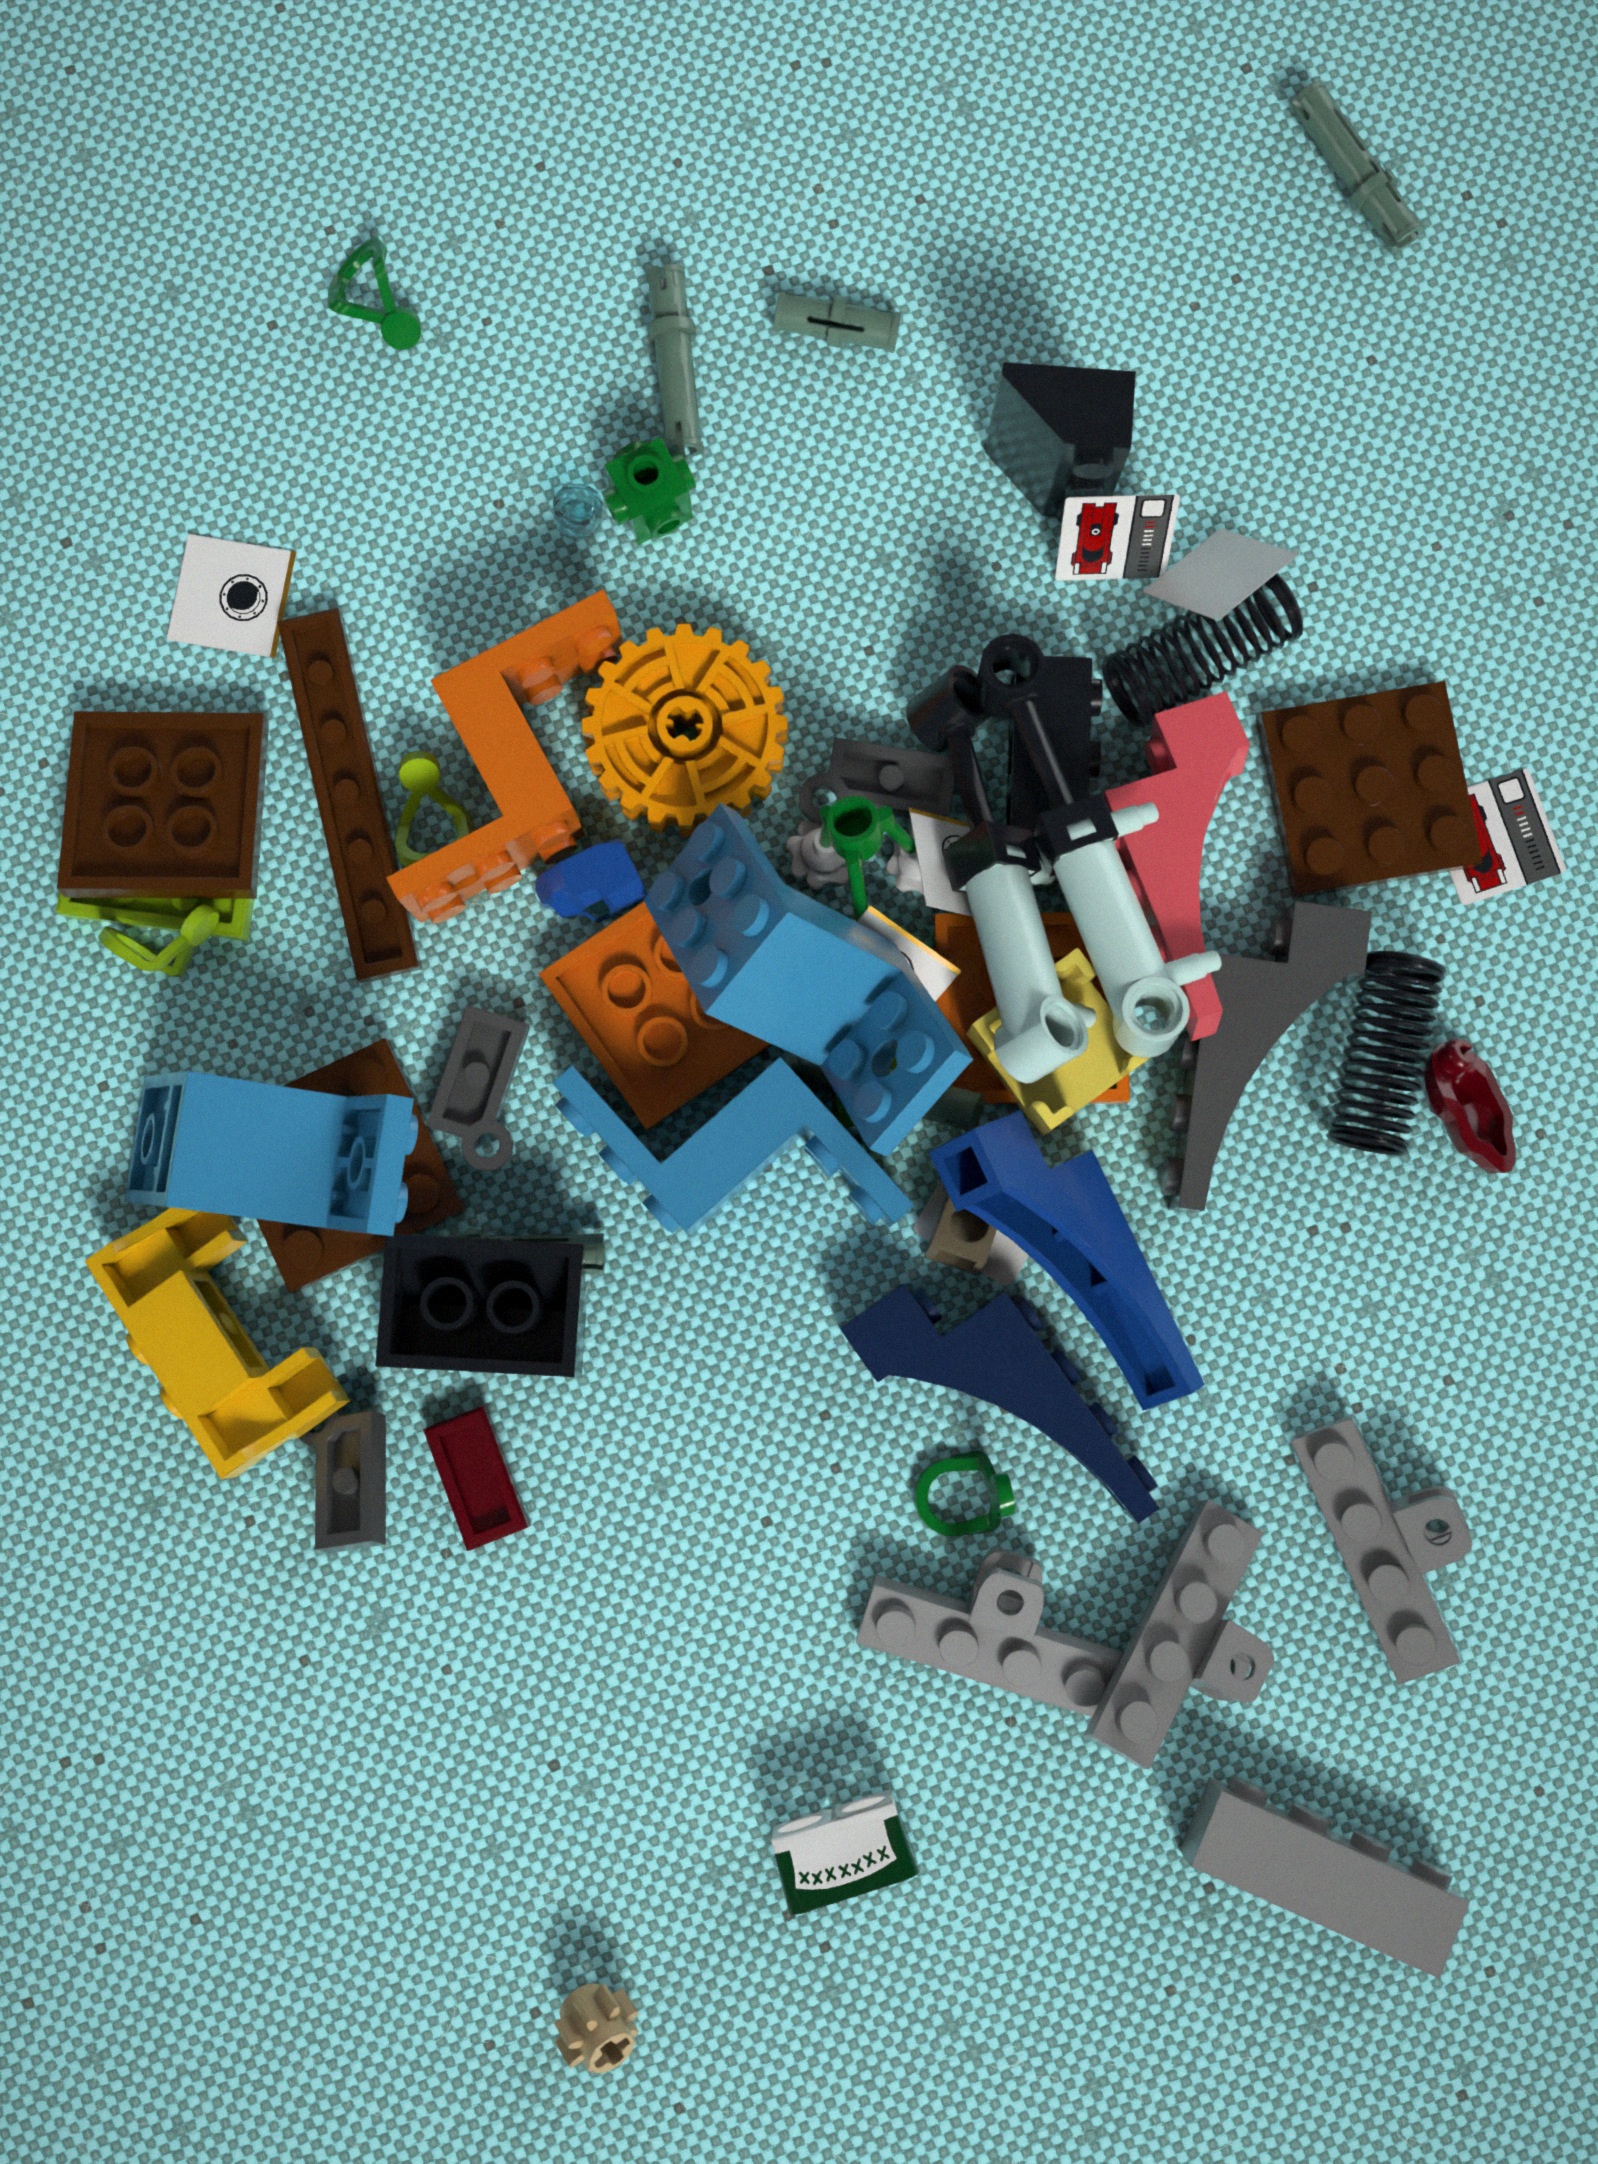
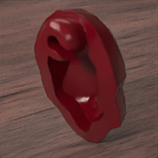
[1423,1038,1516,1173]

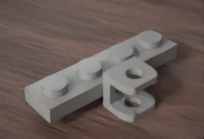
[1291,1414,1472,1685]
[1084,1499,1275,1770]
[856,1547,1124,1717]

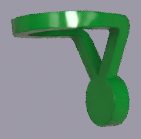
[328,237,421,350]
[914,1451,1015,1536]

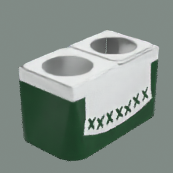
[771,1789,920,1915]

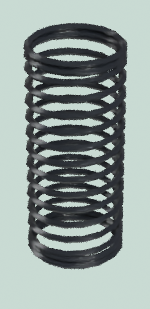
[1102,573,1303,728]
[1325,950,1447,1156]

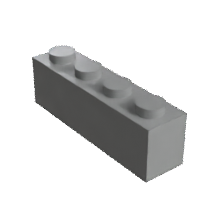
[1179,1776,1470,1979]

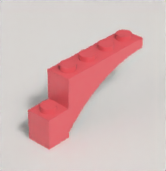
[1104,691,1250,1041]

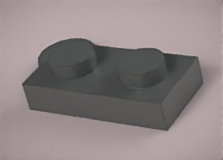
[799,737,955,825]
[426,1005,530,1171]
[299,1407,386,1553]

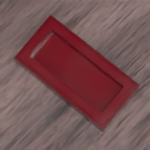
[423,1405,531,1551]

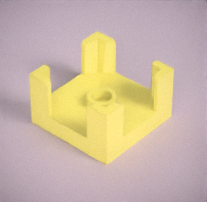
[966,948,1151,1137]

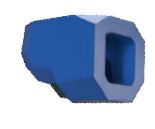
[535,838,648,923]

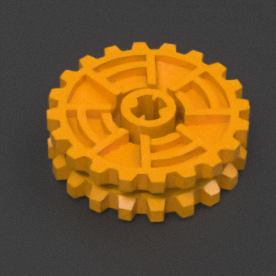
[582,624,788,837]

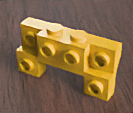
[84,1208,351,1479]

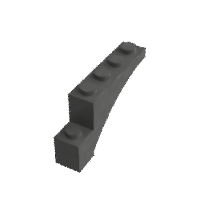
[1160,901,1372,1214]

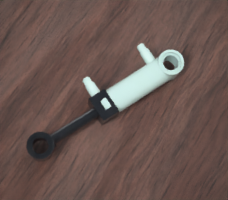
[975,633,1222,1058]
[906,665,1096,1084]

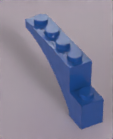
[929,1110,1205,1411]

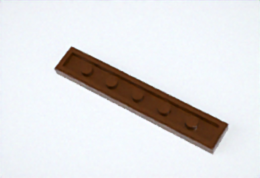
[277,607,422,984]

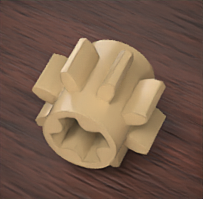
[554,1983,639,2073]

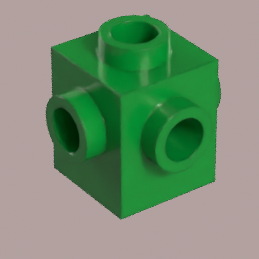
[601,437,696,545]

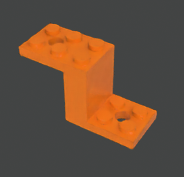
[386,589,624,924]

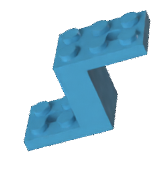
[643,803,973,1157]
[552,1057,915,1236]
[124,1071,418,1236]

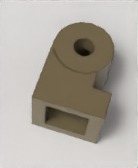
[923,1194,997,1276]

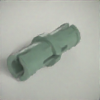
[774,290,901,353]

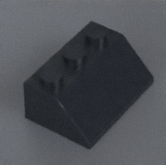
[985,362,1136,523]
[375,1234,586,1377]

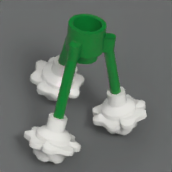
[786,795,924,922]

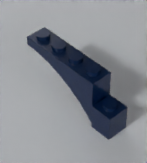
[839,1283,1160,1524]

